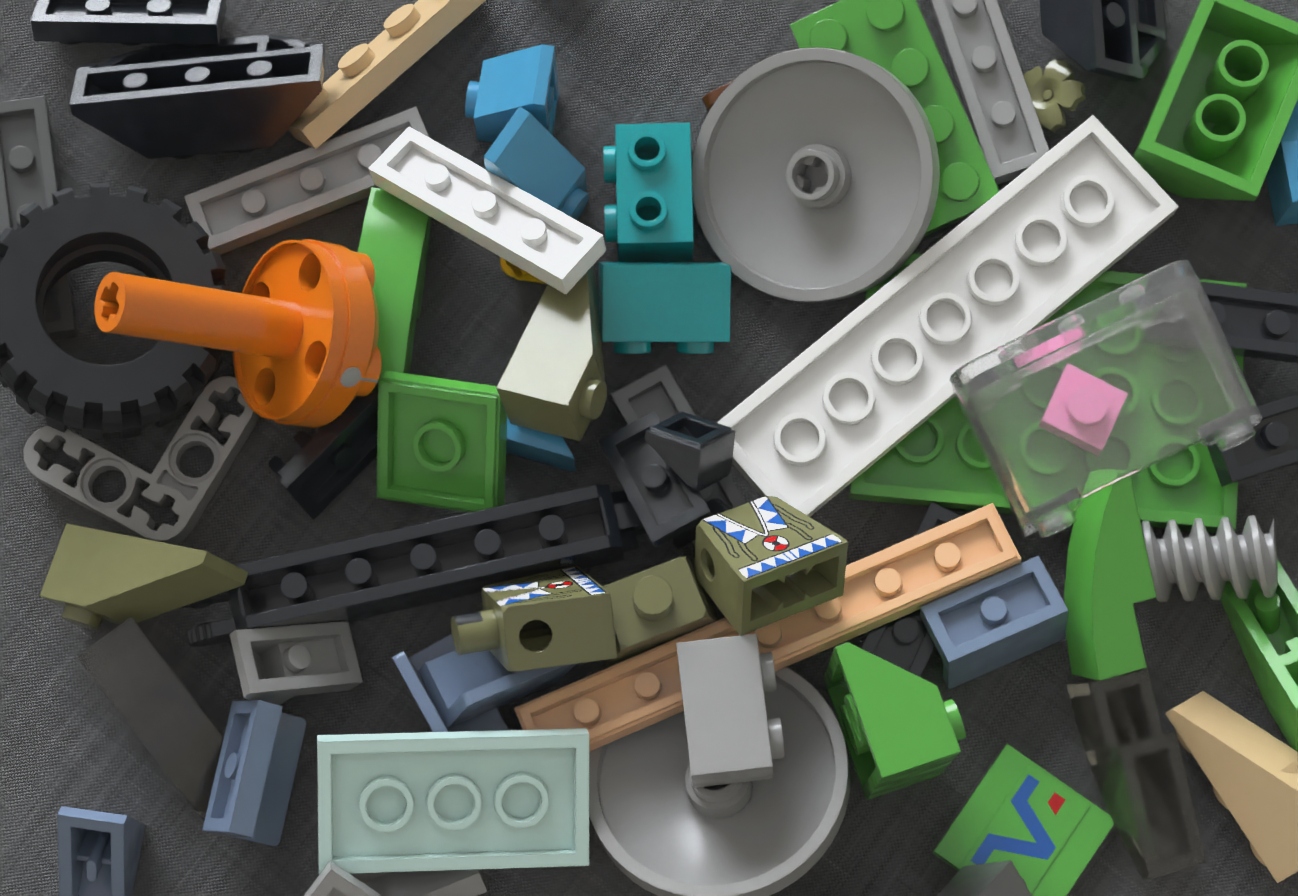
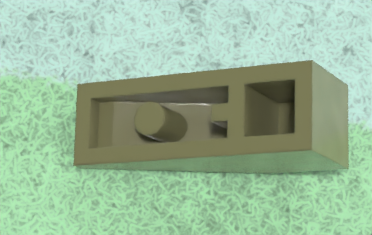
[496,266,607,442]
[40,523,248,630]

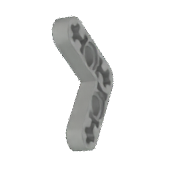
[23,376,259,545]

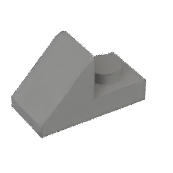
[230,621,363,705]

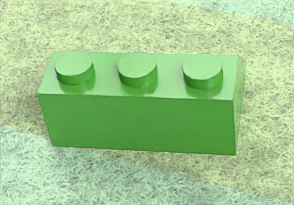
[1133,0,1298,201]
[823,642,966,801]

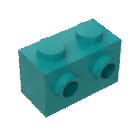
[603,122,694,262]
[599,262,731,354]

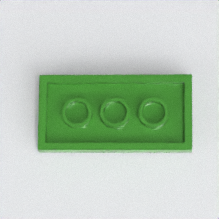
[789,0,1000,237]

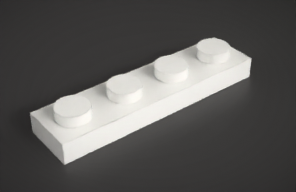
[368,127,606,294]

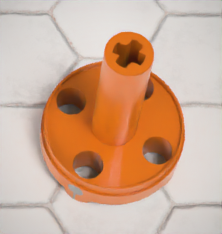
[94,239,381,428]

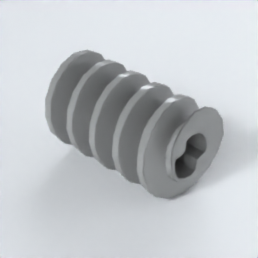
[1141,515,1278,603]

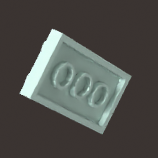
[317,728,589,875]

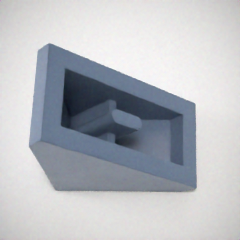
[57,806,145,896]

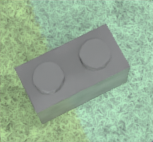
[676,634,785,788]

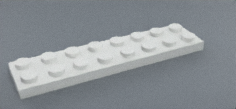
[717,115,1179,517]

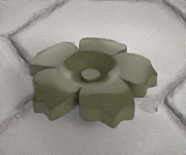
[1023,59,1086,133]

